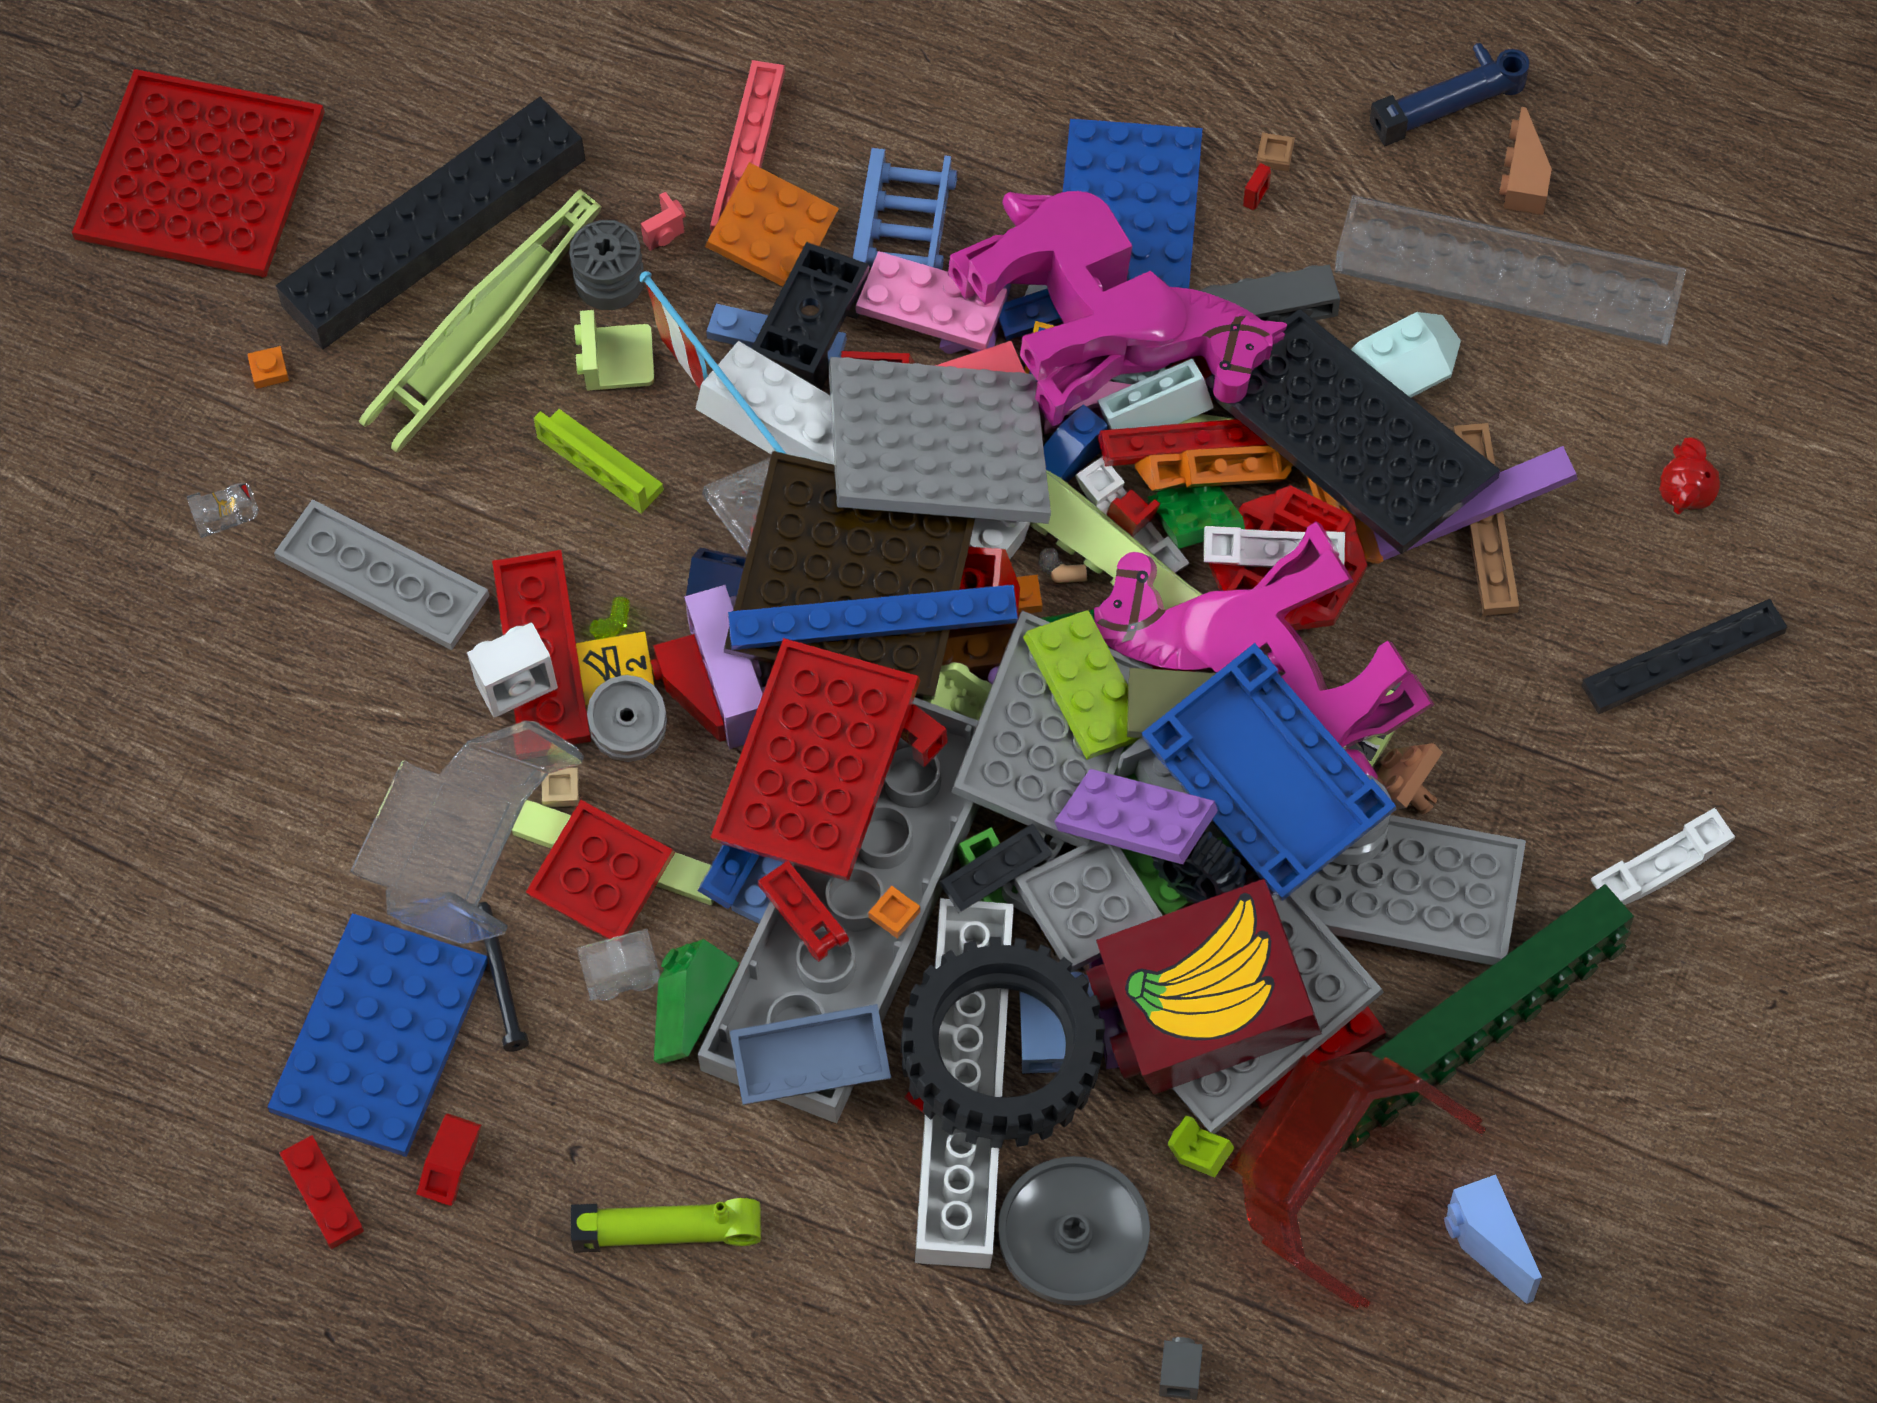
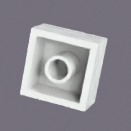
[467,622,558,718]

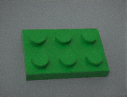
[1147,486,1245,549]

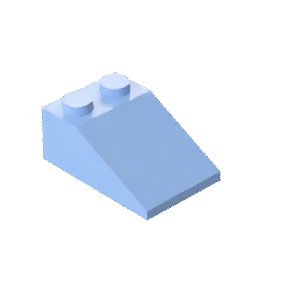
[1444,1175,1542,1304]

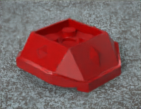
[1209,485,1367,630]

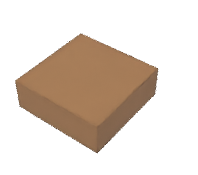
[1256,133,1295,172]

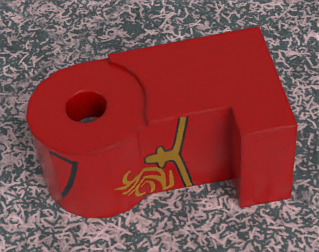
[900,704,948,768]

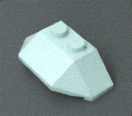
[1351,312,1461,398]

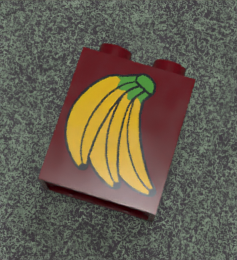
[1086,879,1322,1095]

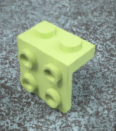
[574,310,655,391]

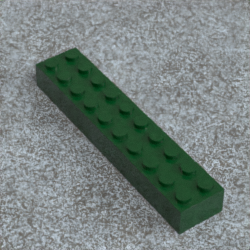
[1313,884,1634,1153]

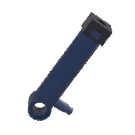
[1369,43,1530,147]

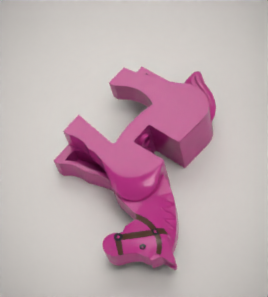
[948,191,1287,427]
[1094,522,1434,780]

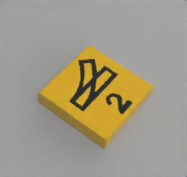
[576,631,654,711]

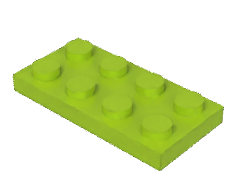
[1023,610,1140,760]

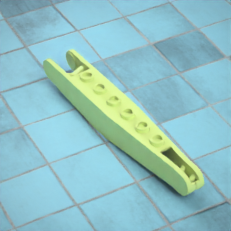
[359,189,602,453]
[1030,470,1203,610]

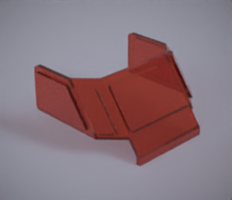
[1229,1052,1487,1309]

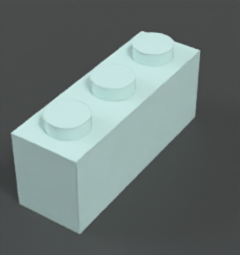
[1097,359,1213,430]

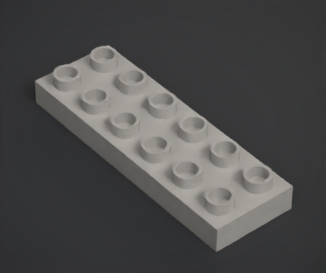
[698,697,981,1124]

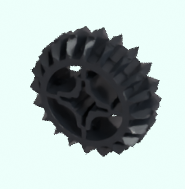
[1152,832,1248,903]

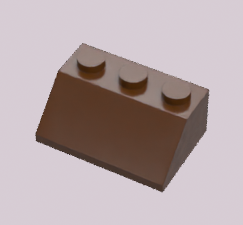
[942,612,1021,682]

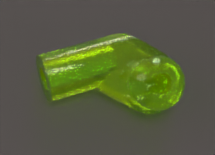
[589,597,630,640]

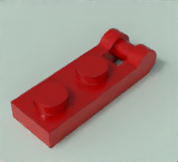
[758,860,849,962]

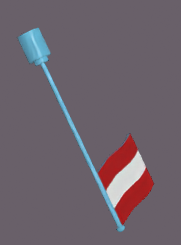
[639,271,786,454]

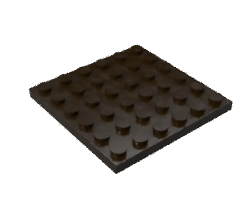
[724,451,976,700]

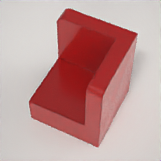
[1106,489,1160,537]

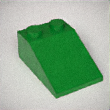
[654,939,739,1065]

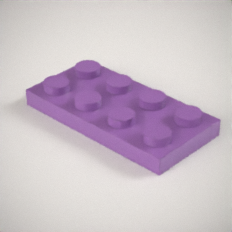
[1055,769,1218,864]

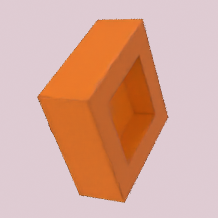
[247,346,289,389]
[1017,575,1042,613]
[868,885,921,939]

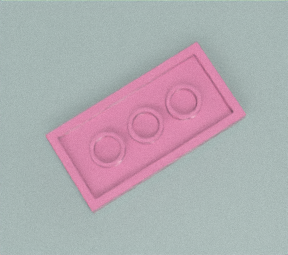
[856,251,1007,350]

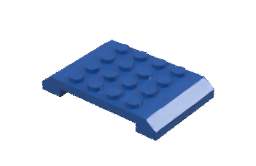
[1141,643,1396,901]

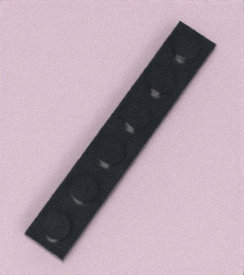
[1581,599,1787,715]

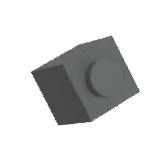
[1159,1337,1203,1400]

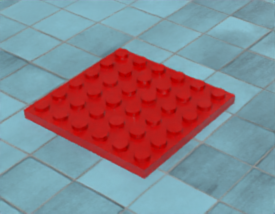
[72,69,325,277]

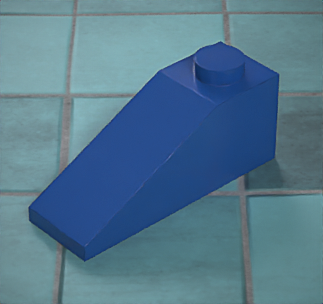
[1043,404,1109,482]

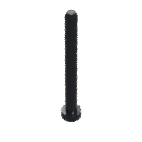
[477,902,529,1052]

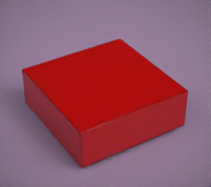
[1243,163,1271,211]

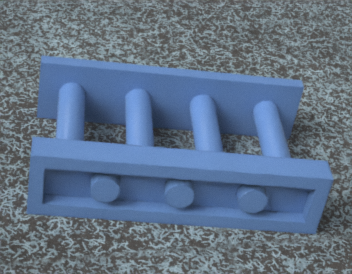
[853,148,957,270]

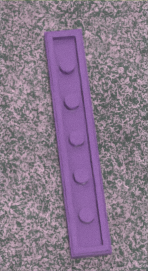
[1374,446,1578,561]

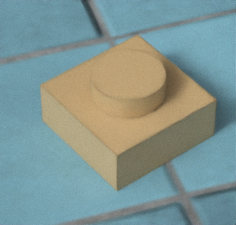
[542,767,579,807]

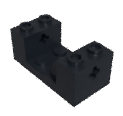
[751,242,869,390]

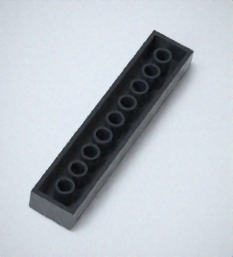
[275,96,586,350]

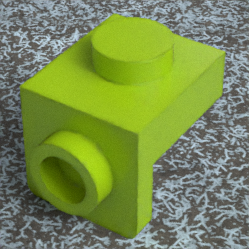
[1168,1116,1234,1178]

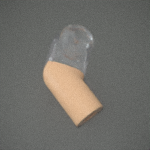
[1038,548,1087,583]

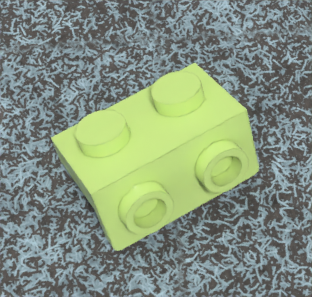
[923,662,992,720]

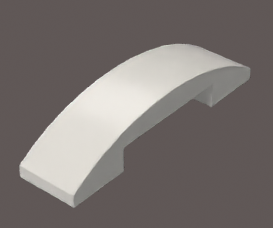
[1075,456,1189,574]
[1204,526,1345,568]
[1591,808,1735,905]

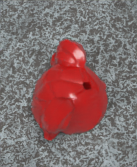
[1659,437,1720,514]

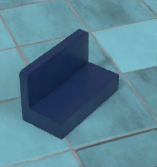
[686,547,746,597]

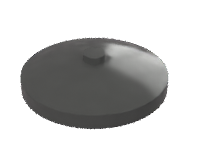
[998,1156,1150,1306]

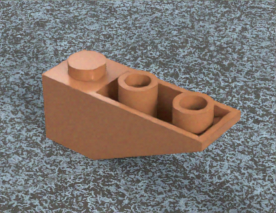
[1499,107,1552,215]

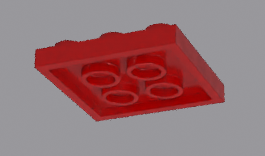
[525,800,675,946]

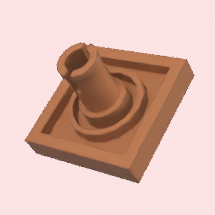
[1377,743,1443,815]

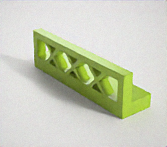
[534,409,664,514]

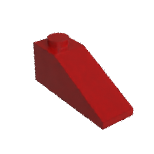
[650,634,726,742]

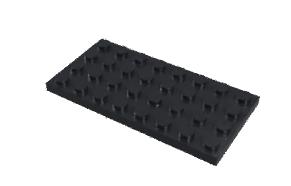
[1205,309,1500,554]

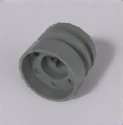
[569,220,644,310]

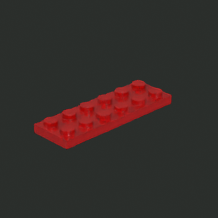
[492,550,591,753]

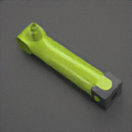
[571,1198,761,1253]

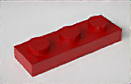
[279,1135,364,1249]

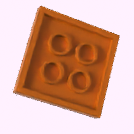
[705,162,839,287]

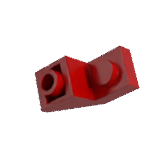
[416,1113,482,1206]

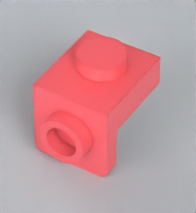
[641,192,686,251]

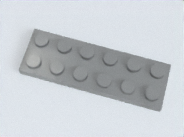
[274,499,489,650]

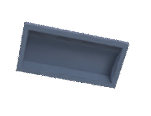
[730,1004,891,1105]

